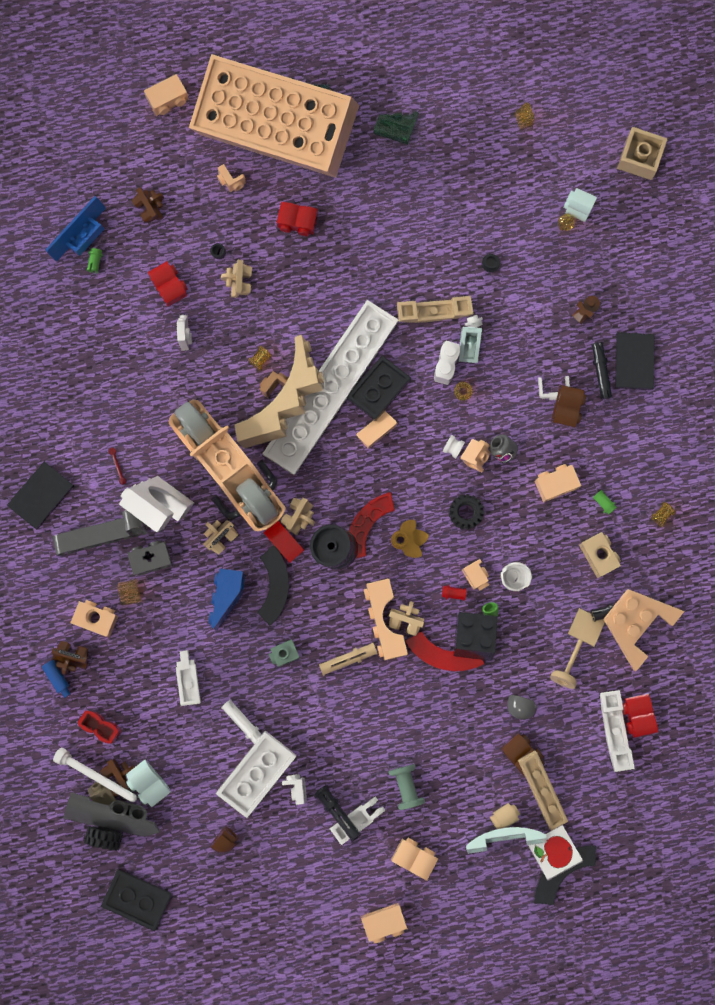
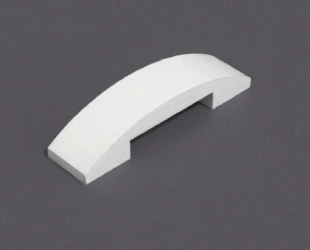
[600,690,635,772]

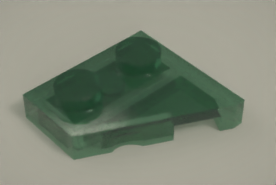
[373,111,419,145]

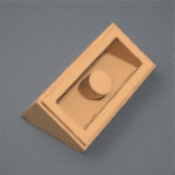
[356,411,398,449]

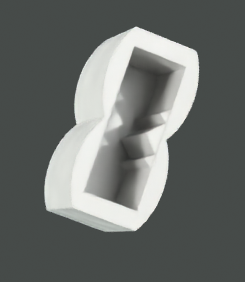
[434,341,460,385]

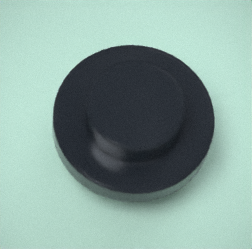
[482,254,500,273]

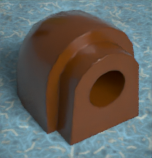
[210,826,239,853]

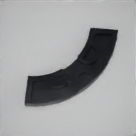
[257,545,289,626]
[533,845,596,905]

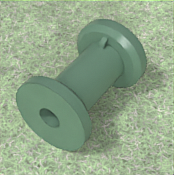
[388,764,425,810]

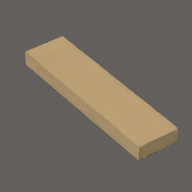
[518,751,568,831]

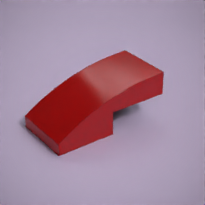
[263,521,304,563]

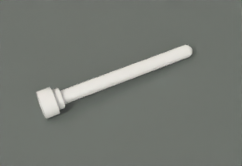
[53,748,137,802]

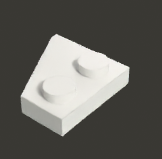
[177,315,192,350]

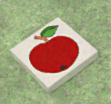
[528,825,583,880]

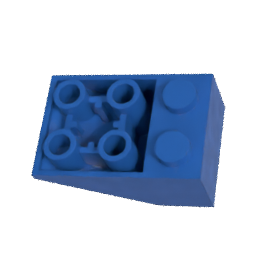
[208,569,245,630]

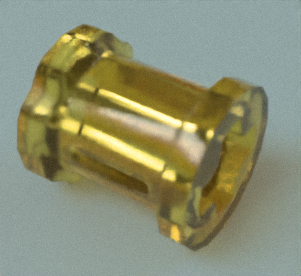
[248,346,272,371]
[650,502,676,527]

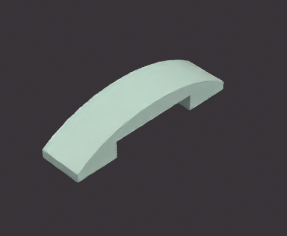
[466,827,547,854]

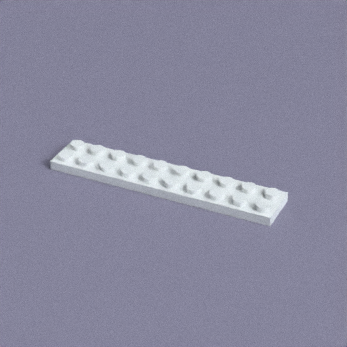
[263,300,398,476]

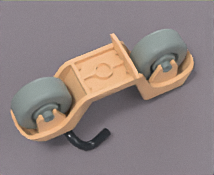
[169,400,285,531]

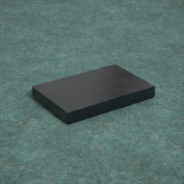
[615,332,655,390]
[347,355,411,422]
[7,462,74,530]
[100,868,172,931]

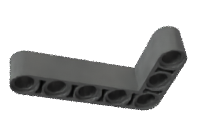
[52,510,149,556]

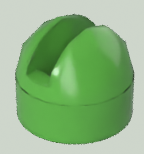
[482,602,499,616]

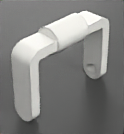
[538,376,570,400]

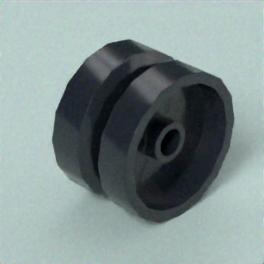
[310,524,358,570]

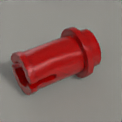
[442,584,467,601]

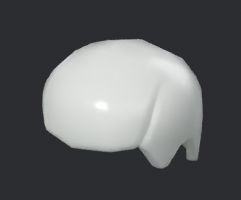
[500,562,532,591]

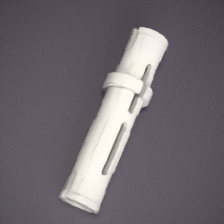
[221,699,262,744]

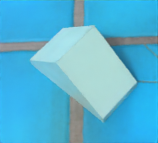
[459,327,482,363]

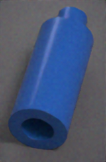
[41,660,71,698]

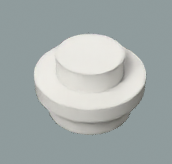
[465,315,483,328]

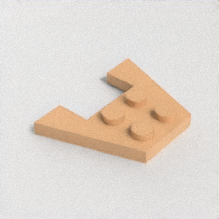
[603,589,685,671]

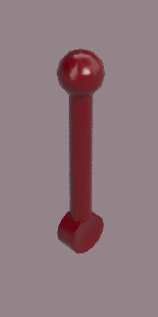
[108,448,127,485]

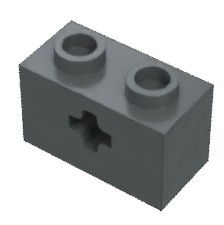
[127,540,173,577]

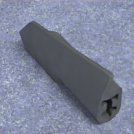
[63,792,160,837]

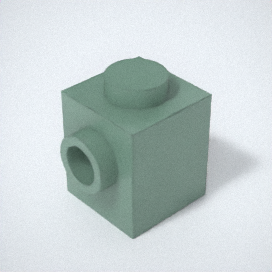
[269,640,300,667]

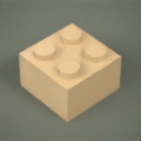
[617,127,668,180]

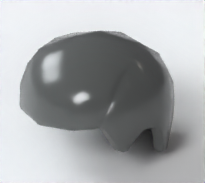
[507,695,537,720]

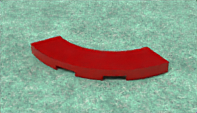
[349,492,395,559]
[405,632,484,671]

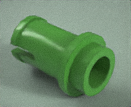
[87,248,103,273]
[593,490,617,515]

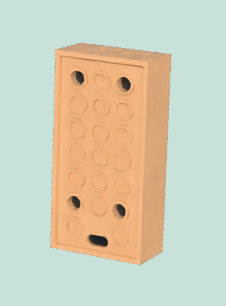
[189,54,359,178]

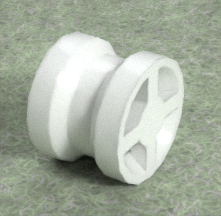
[443,435,465,459]

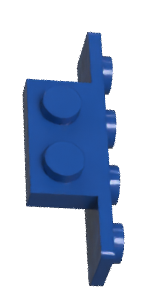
[45,196,106,261]

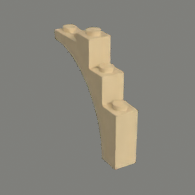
[235,335,325,448]

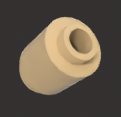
[489,803,520,829]

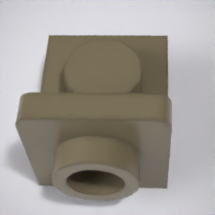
[88,782,116,806]

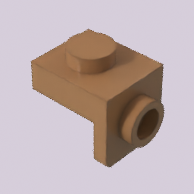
[260,371,288,398]

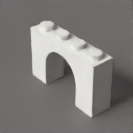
[119,476,194,532]

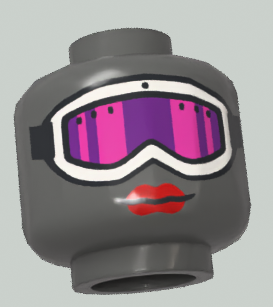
[490,435,518,463]

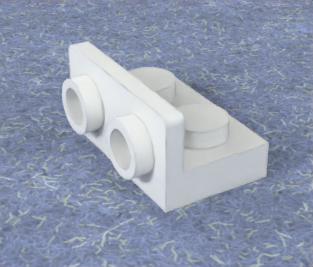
[282,774,307,805]

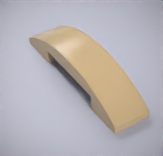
[397,296,473,322]

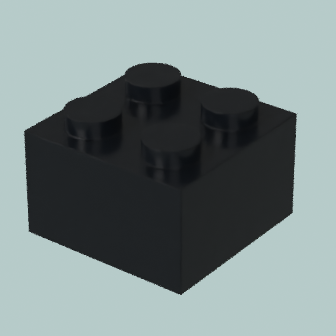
[453,612,498,661]

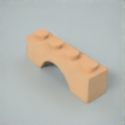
[363,579,408,661]

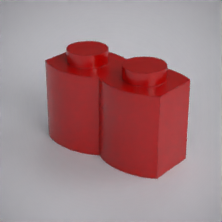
[276,202,318,236]
[147,261,188,307]
[622,693,658,738]
[77,711,122,744]

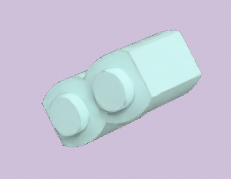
[563,188,597,222]
[126,760,171,807]

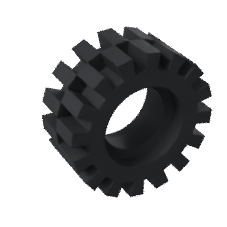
[449,494,484,530]
[84,826,123,851]

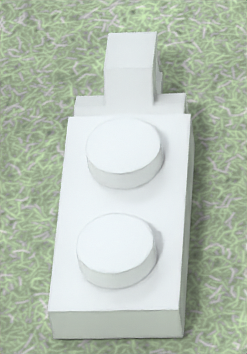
[176,650,201,706]

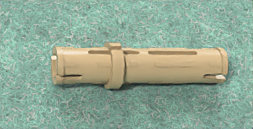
[319,643,377,676]

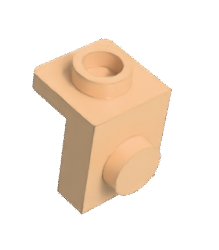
[217,164,246,192]

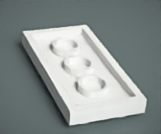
[216,731,296,818]

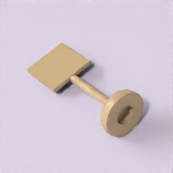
[550,608,605,689]

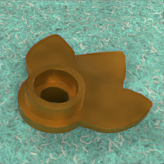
[391,520,429,558]

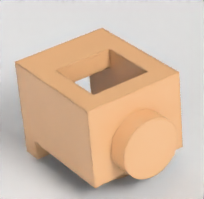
[461,439,490,473]
[462,559,489,591]

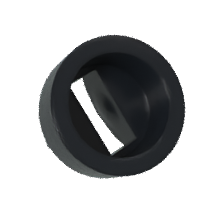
[210,243,226,260]

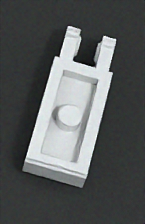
[330,797,385,845]

